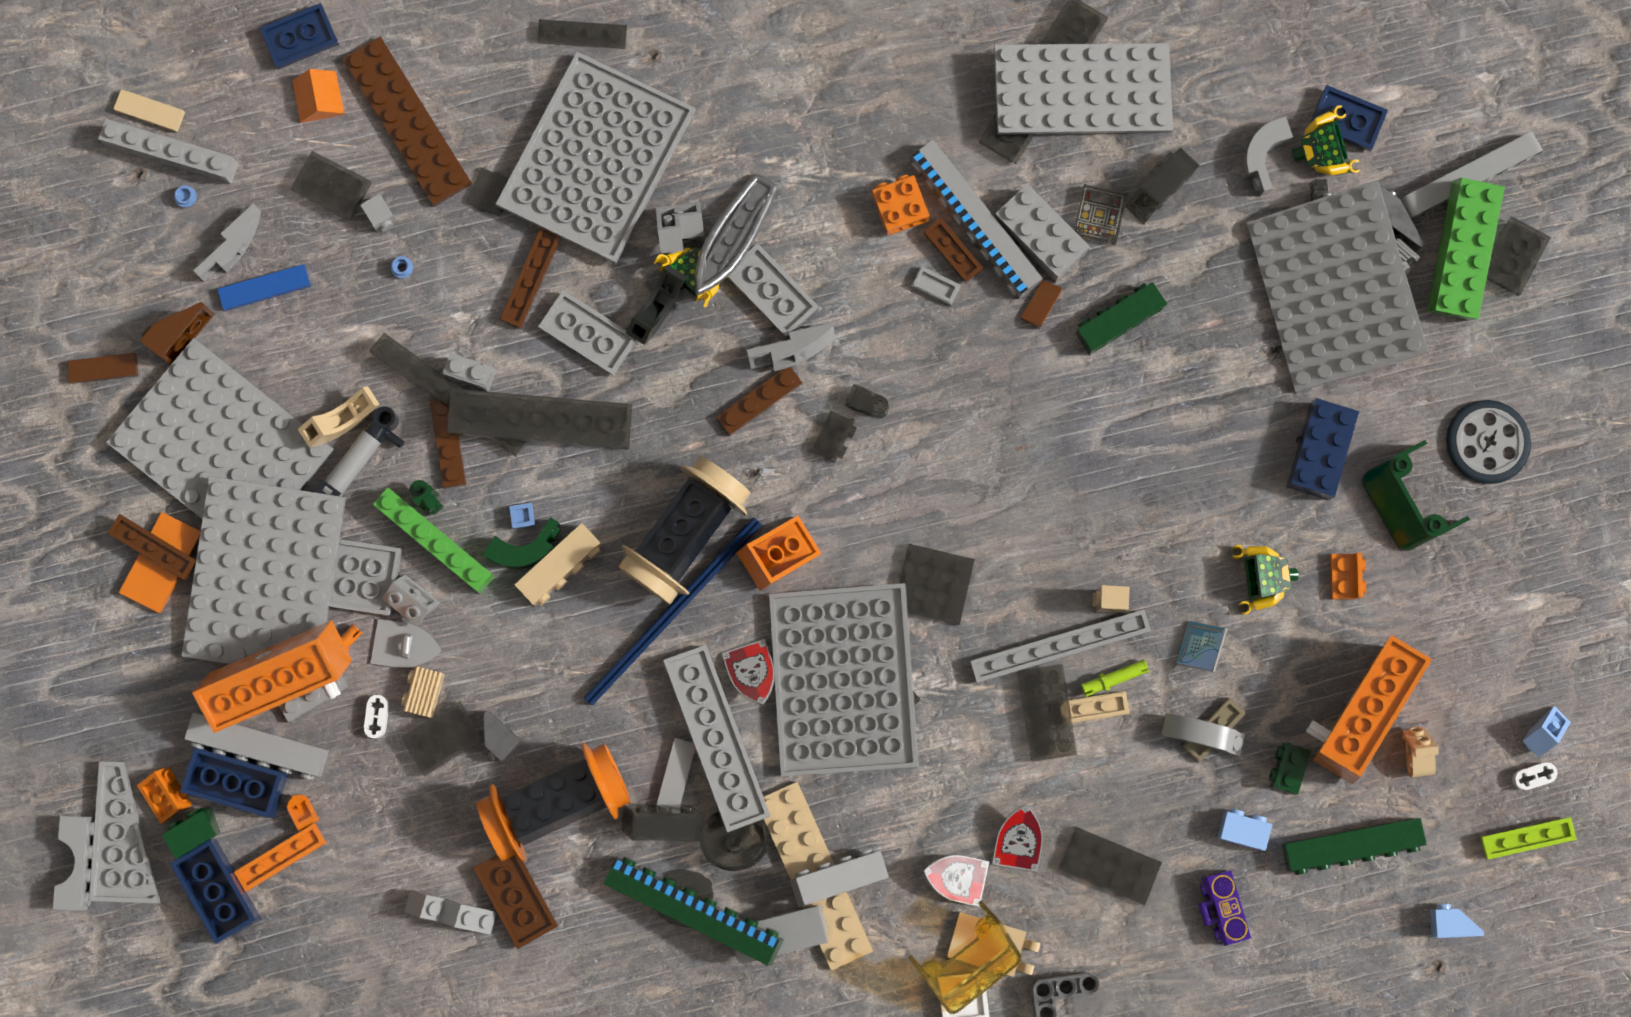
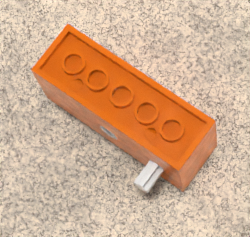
[192,620,352,733]
[1306,635,1432,784]

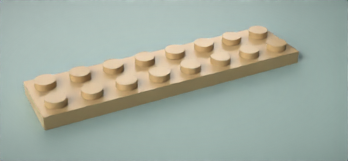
[764,782,873,971]

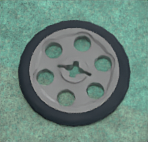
[1446,400,1531,484]

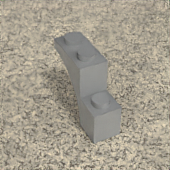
[404,889,497,935]

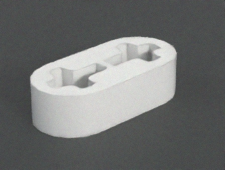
[364,695,389,739]
[1512,762,1557,790]

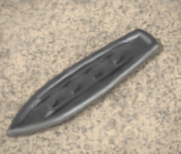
[695,174,778,295]

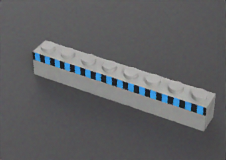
[911,140,1043,299]

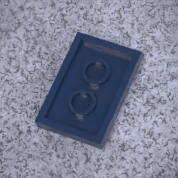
[260,3,339,70]
[1310,85,1388,152]

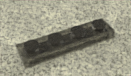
[537,19,628,49]

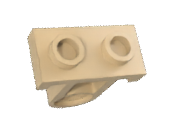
[1402,726,1439,778]

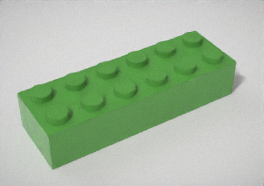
[1426,178,1505,321]

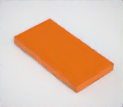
[119,512,201,613]

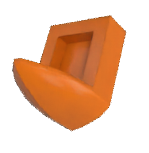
[286,794,319,831]

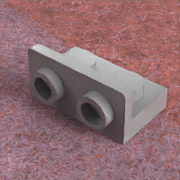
[383,575,440,626]

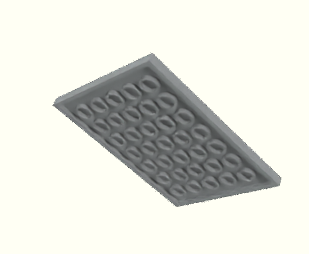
[496,52,696,264]
[1247,180,1429,393]
[106,338,335,519]
[182,476,346,664]
[769,583,919,777]

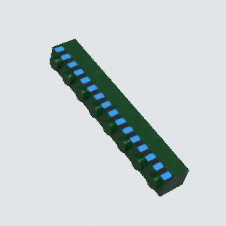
[603,856,784,966]

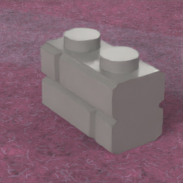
[443,353,496,392]

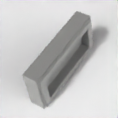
[911,266,961,306]

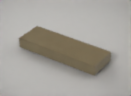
[1182,697,1246,763]

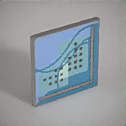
[1176,621,1227,672]

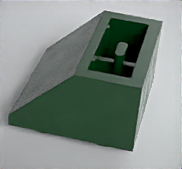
[161,807,221,859]

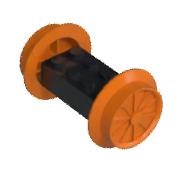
[476,742,631,862]

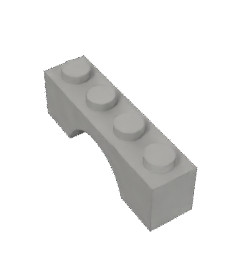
[53,816,95,911]

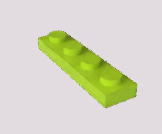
[1480,817,1577,860]

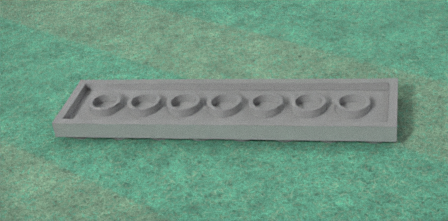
[663,645,770,833]

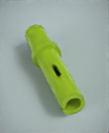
[1080,659,1149,697]

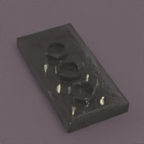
[1017,664,1078,762]
[1059,827,1162,905]

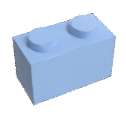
[1217,808,1272,851]

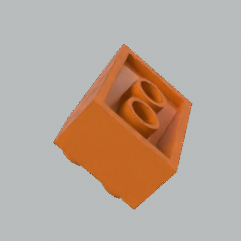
[736,516,822,591]

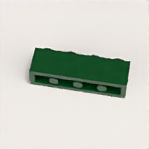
[1075,282,1167,355]

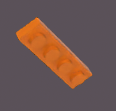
[234,823,327,892]

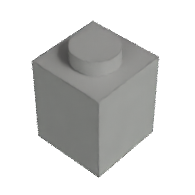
[361,194,397,232]

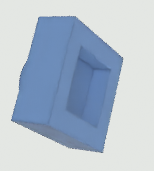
[509,503,536,529]

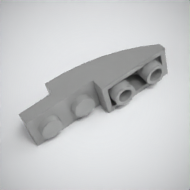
[193,203,261,282]
[747,322,835,371]

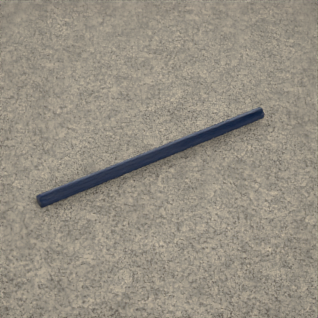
[584,517,761,705]

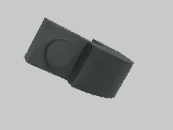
[626,265,687,345]

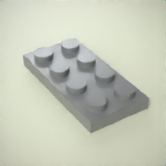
[727,243,819,339]
[538,290,637,376]

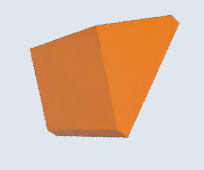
[292,69,344,123]

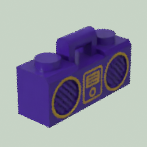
[1198,870,1251,946]

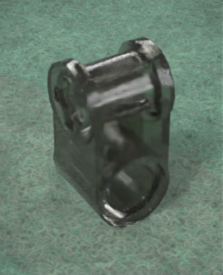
[845,384,889,419]

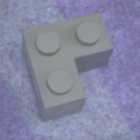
[656,202,704,254]

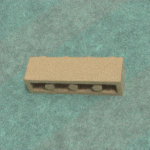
[515,523,602,607]

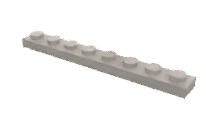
[970,610,1151,683]

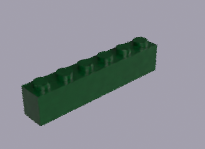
[1281,818,1427,875]

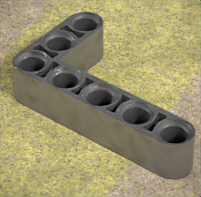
[1031,972,1100,1017]

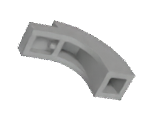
[1243,117,1293,197]
[1161,713,1245,756]

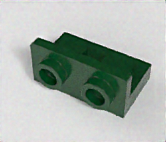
[1269,742,1310,795]

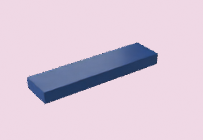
[218,264,311,311]

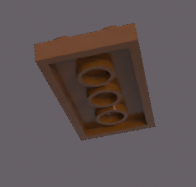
[473,855,559,950]

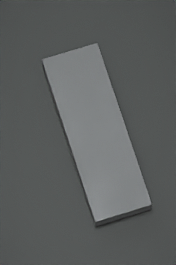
[657,738,695,811]

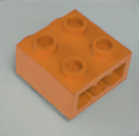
[872,175,930,236]

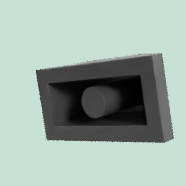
[484,710,523,762]

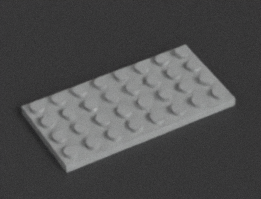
[993,43,1173,135]

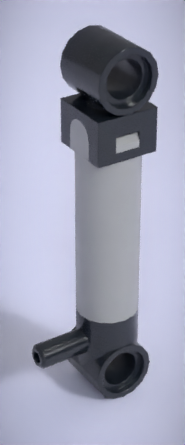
[313,406,404,497]

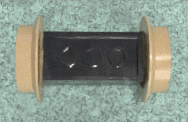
[618,456,751,605]

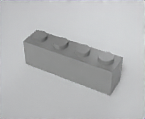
[790,849,889,907]

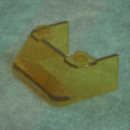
[908,900,1021,1014]

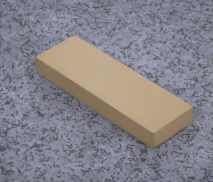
[113,89,185,132]
[1057,691,1130,725]

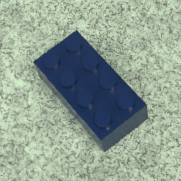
[1286,398,1359,500]
[180,747,288,818]
[170,839,262,945]

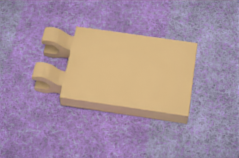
[947,912,1041,977]

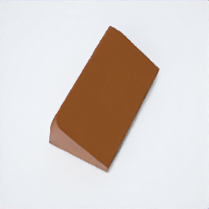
[1021,280,1063,329]

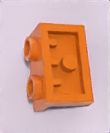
[1330,552,1366,600]
[137,767,192,824]

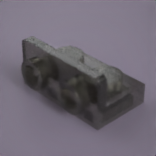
[811,411,857,463]

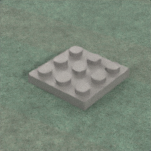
[329,539,402,616]

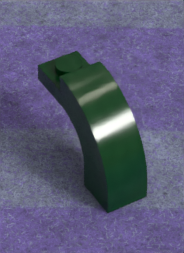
[482,517,561,569]

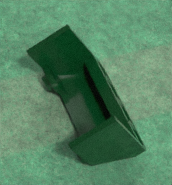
[1362,440,1470,551]

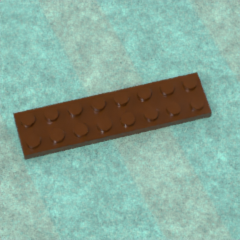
[343,36,472,207]

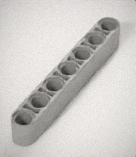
[1400,132,1543,220]

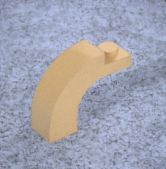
[298,386,380,448]

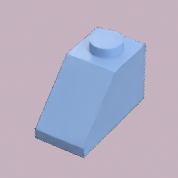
[1523,706,1571,757]
[1430,904,1484,938]

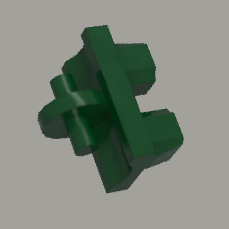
[409,480,444,515]

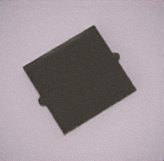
[466,167,509,217]

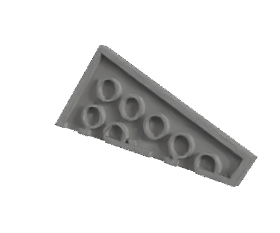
[89,762,161,903]

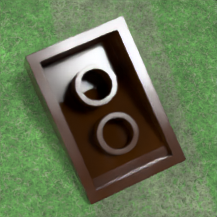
[140,302,215,365]

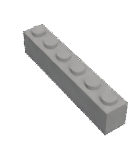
[98,118,238,184]
[185,713,329,780]

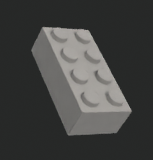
[995,183,1090,283]

